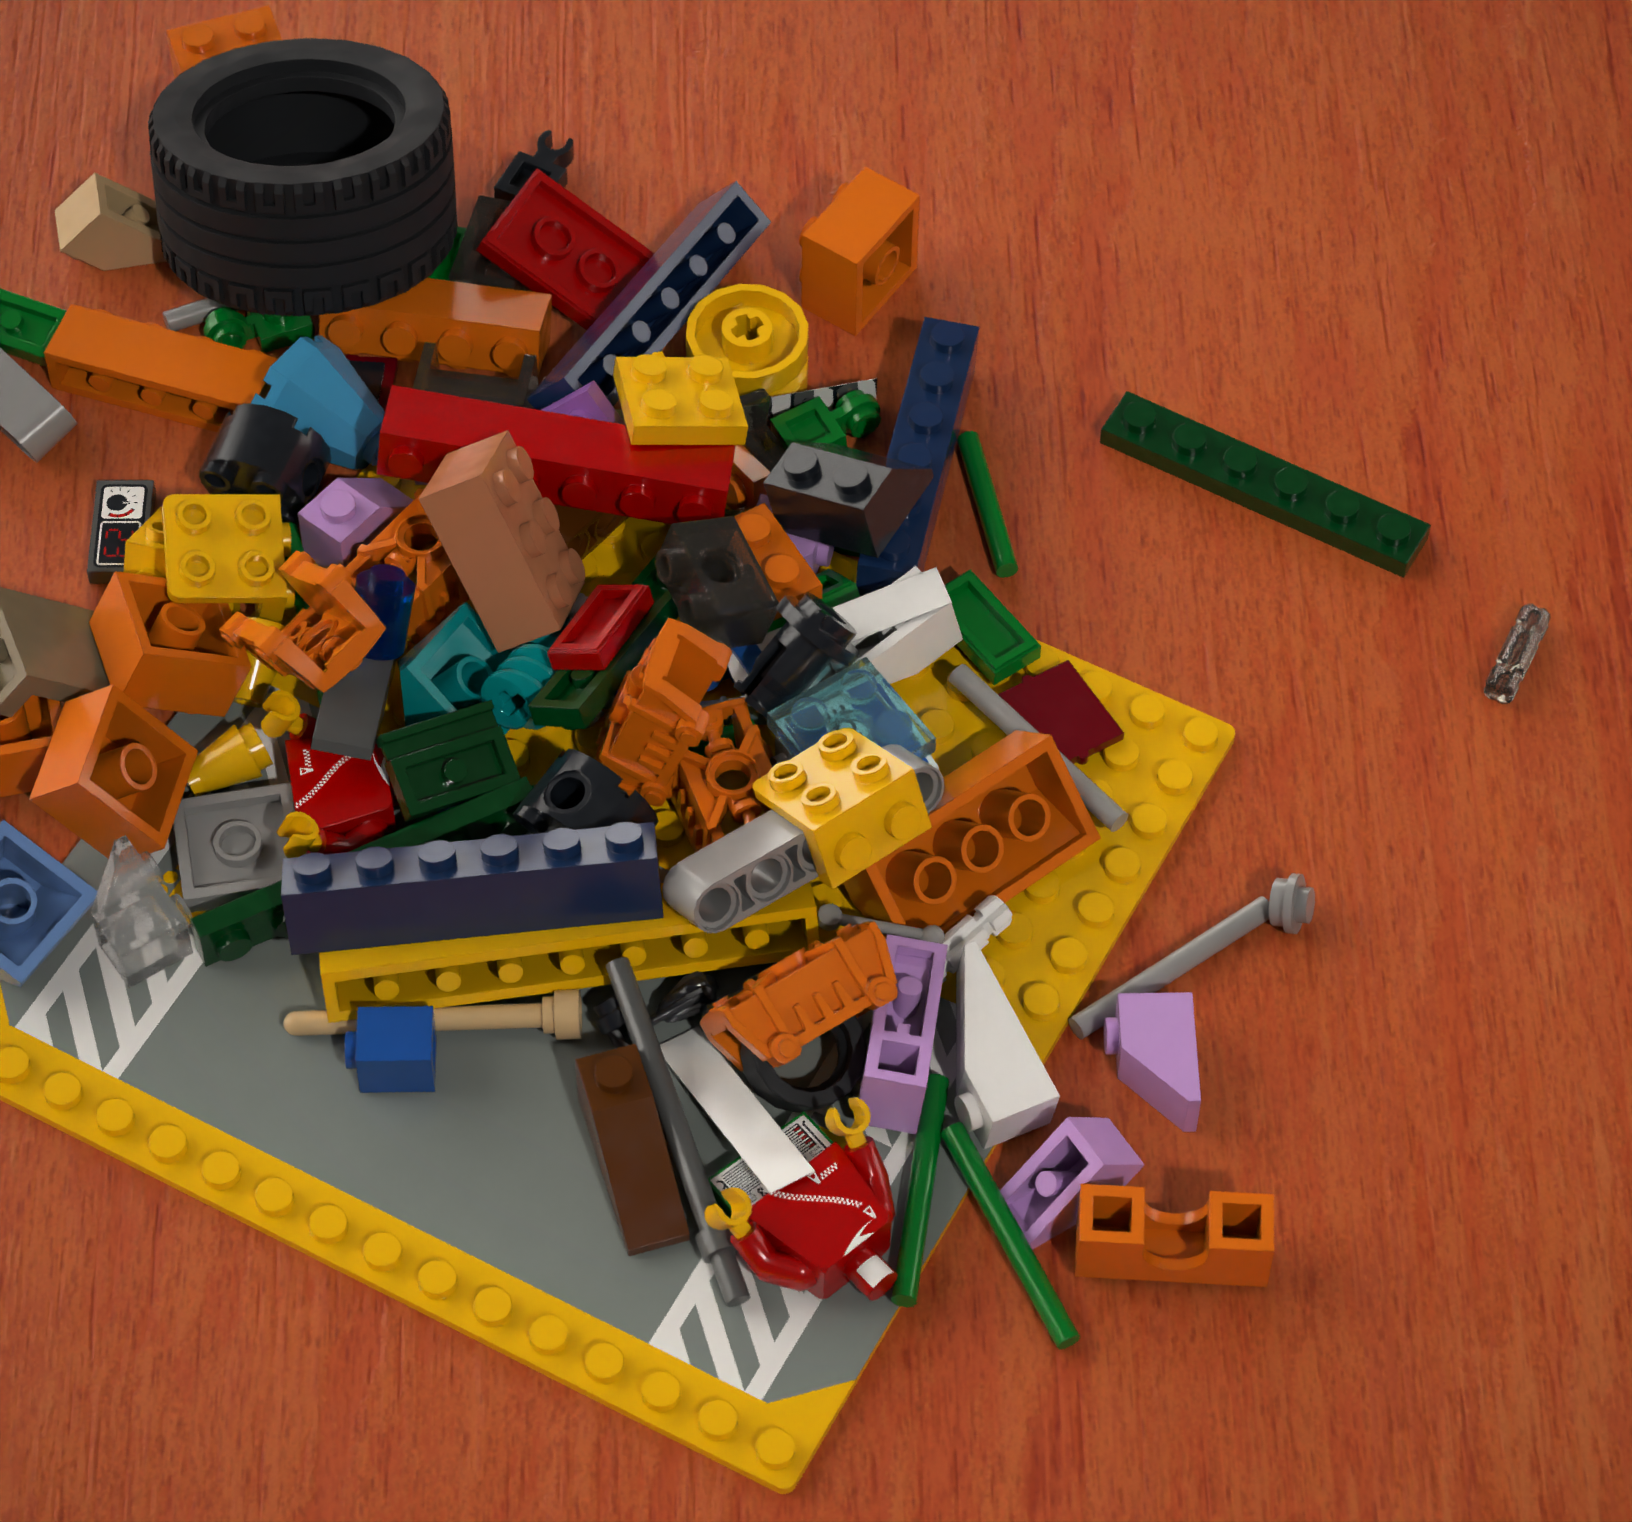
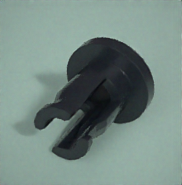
[733,592,860,724]

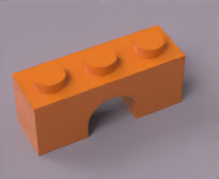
[1075,1184,1274,1287]

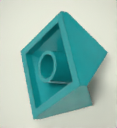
[397,602,511,735]

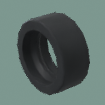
[740,1015,867,1113]

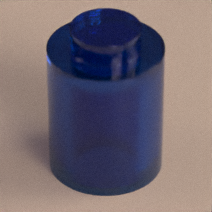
[355,564,416,661]

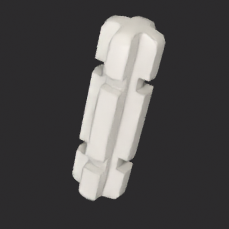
[942,895,1013,984]

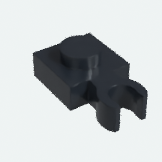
[494,130,574,206]

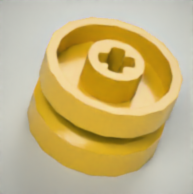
[686,284,809,402]

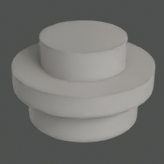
[1269,873,1315,934]

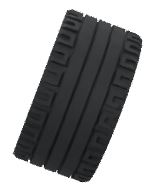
[148,38,457,316]

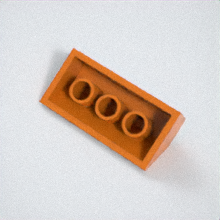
[843,730,1101,938]

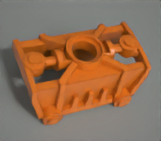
[345,487,470,645]
[219,550,386,693]
[595,618,732,807]
[666,697,773,853]
[699,921,898,1072]

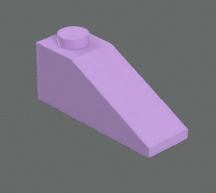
[858,934,948,1134]

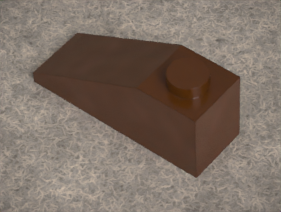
[575,1043,690,1256]

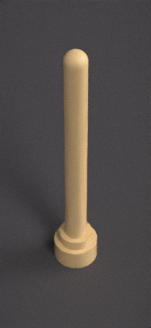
[283,989,582,1040]

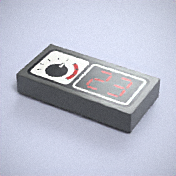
[87,480,156,584]

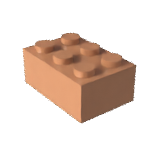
[419,430,585,653]

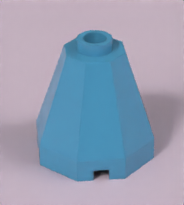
[250,335,385,470]

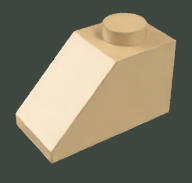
[55,173,167,271]

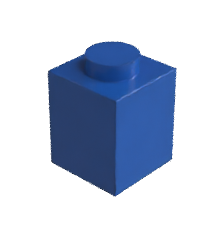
[345,1006,437,1093]

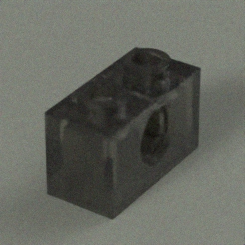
[655,516,779,648]

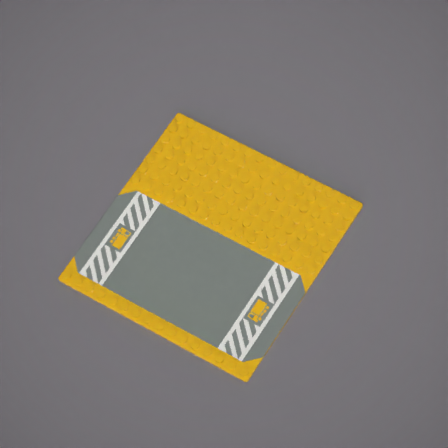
[0,379,1235,1494]

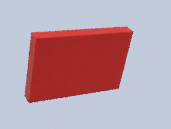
[476,168,655,330]

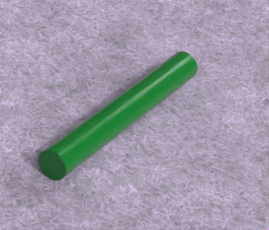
[957,431,1018,578]

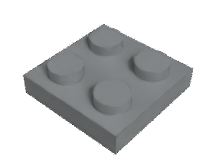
[173,782,295,913]

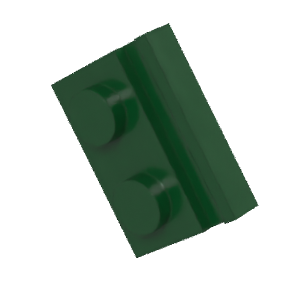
[375,700,521,822]

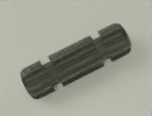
[1484,603,1551,704]

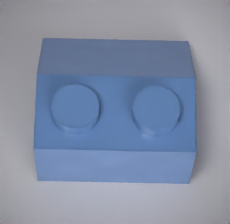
[0,819,100,987]

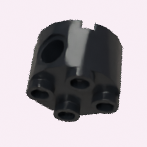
[199,403,331,527]
[513,749,659,834]

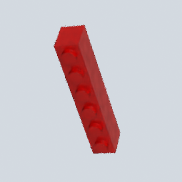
[376,385,736,531]

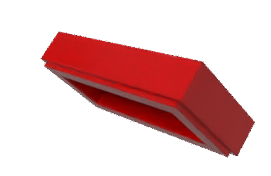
[547,585,654,670]

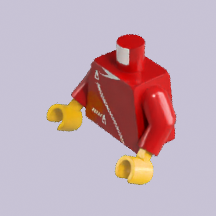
[261,690,399,858]
[705,1097,898,1301]

